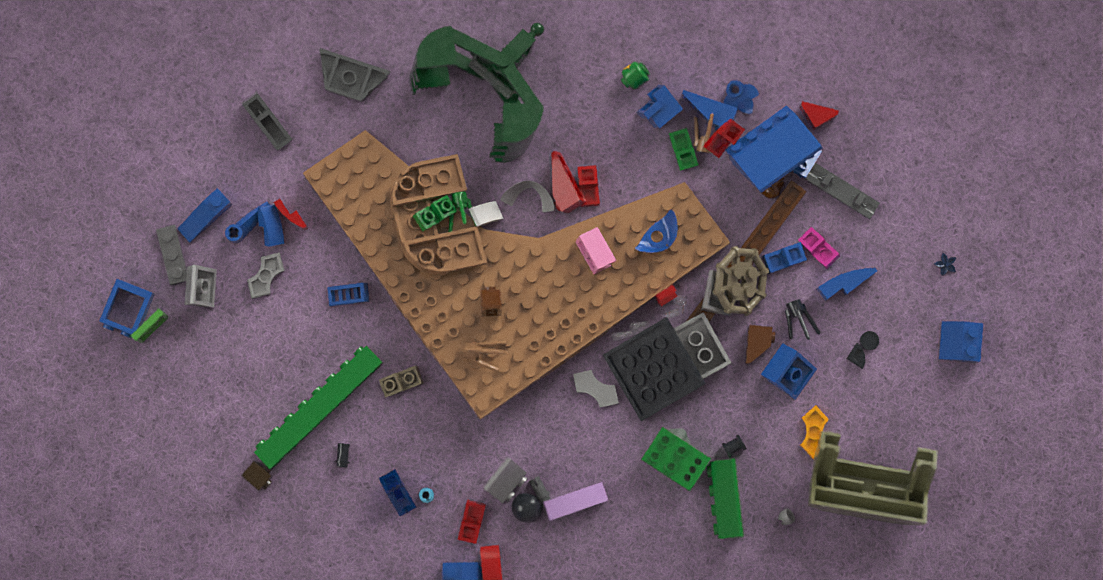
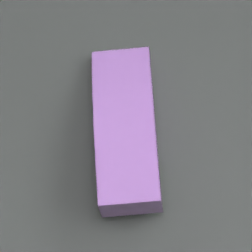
[543,482,608,521]

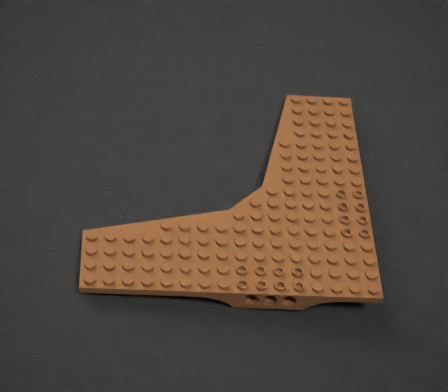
[303,130,730,420]

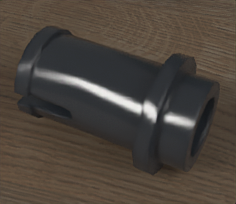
[335,443,350,468]

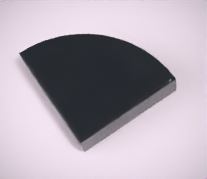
[846,343,865,369]

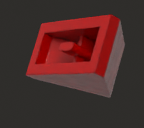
[799,101,839,130]

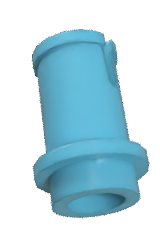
[419,488,434,503]

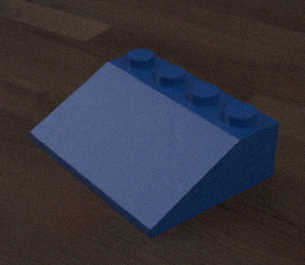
[725,105,823,193]

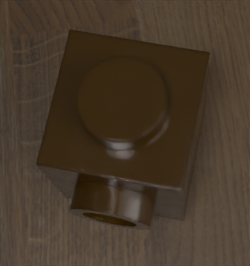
[241,461,273,491]

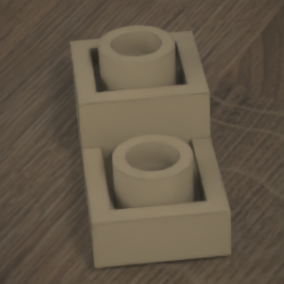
[379,365,424,398]

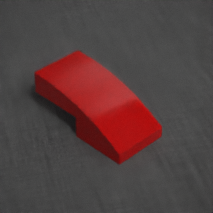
[703,119,745,158]
[577,165,600,207]
[273,198,308,230]
[655,284,677,307]
[457,500,486,544]
[480,545,503,580]

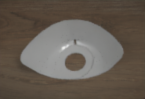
[501,181,554,212]

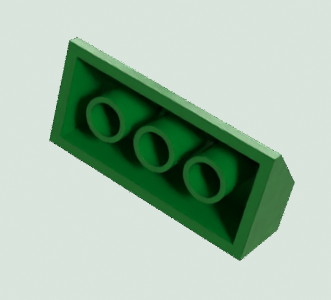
[706,459,744,539]

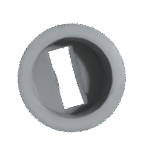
[778,508,795,526]

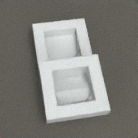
[469,201,503,226]

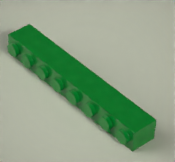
[254,345,383,470]

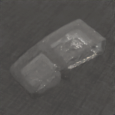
[611,321,649,342]

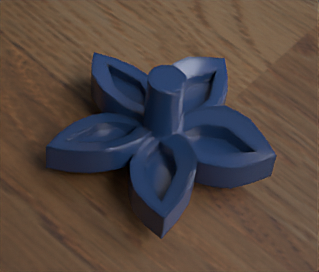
[934,253,956,276]

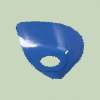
[635,210,678,253]

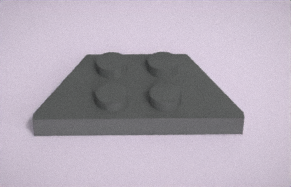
[320,48,390,102]

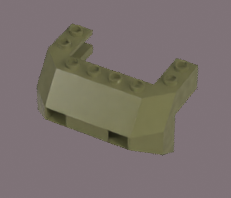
[808,431,937,526]

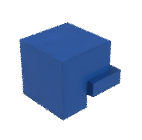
[636,85,683,129]

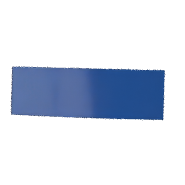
[817,268,878,301]

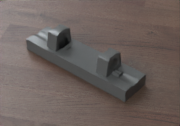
[805,163,880,220]

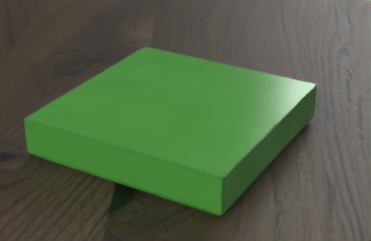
[131,309,169,343]

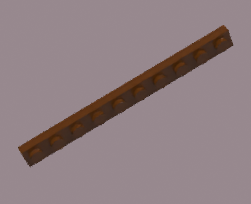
[686,180,807,322]

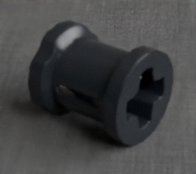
[722,434,746,458]

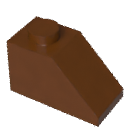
[481,287,502,317]
[745,325,775,365]

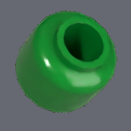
[621,61,650,90]

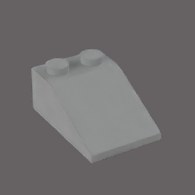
[674,313,731,379]
[484,457,527,503]

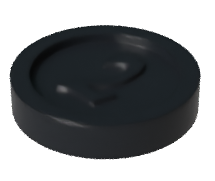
[860,331,879,350]

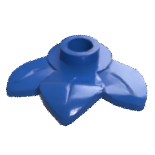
[724,80,759,114]

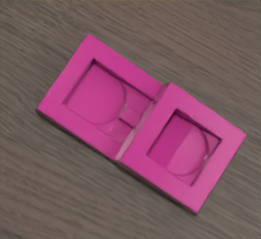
[798,227,840,269]

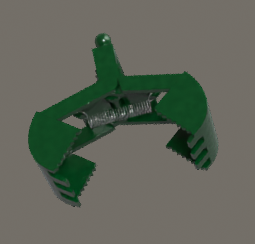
[409,23,544,163]

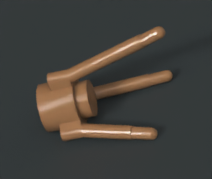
[694,113,714,153]
[464,341,508,371]

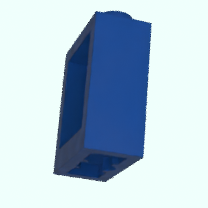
[99,279,155,338]

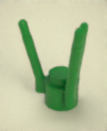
[448,192,478,232]

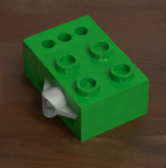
[641,427,711,491]

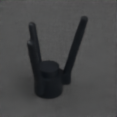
[785,299,821,340]

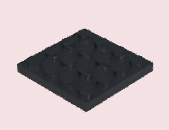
[603,317,706,421]

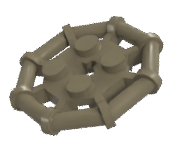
[712,246,769,316]

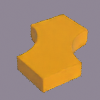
[800,405,829,459]

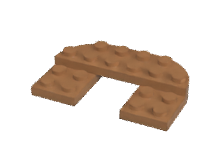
[390,154,487,275]

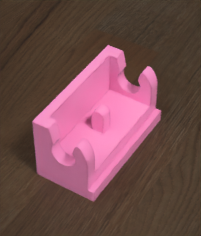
[576,227,616,275]

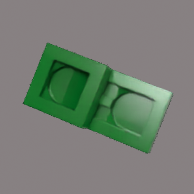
[668,128,698,171]

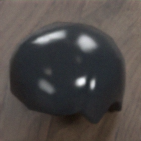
[511,493,543,523]

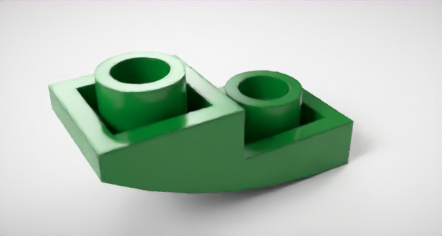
[413,195,457,232]

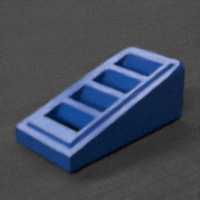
[327,282,370,306]

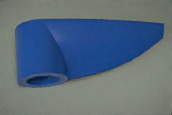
[225,202,270,243]

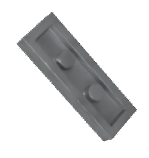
[156,225,187,285]

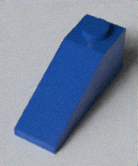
[682,90,738,131]
[177,188,233,243]

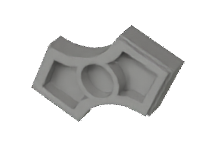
[247,252,284,299]
[573,370,619,408]

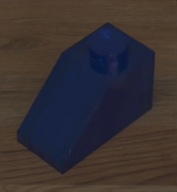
[379,469,416,516]

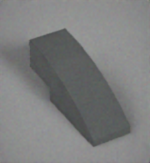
[241,92,293,151]

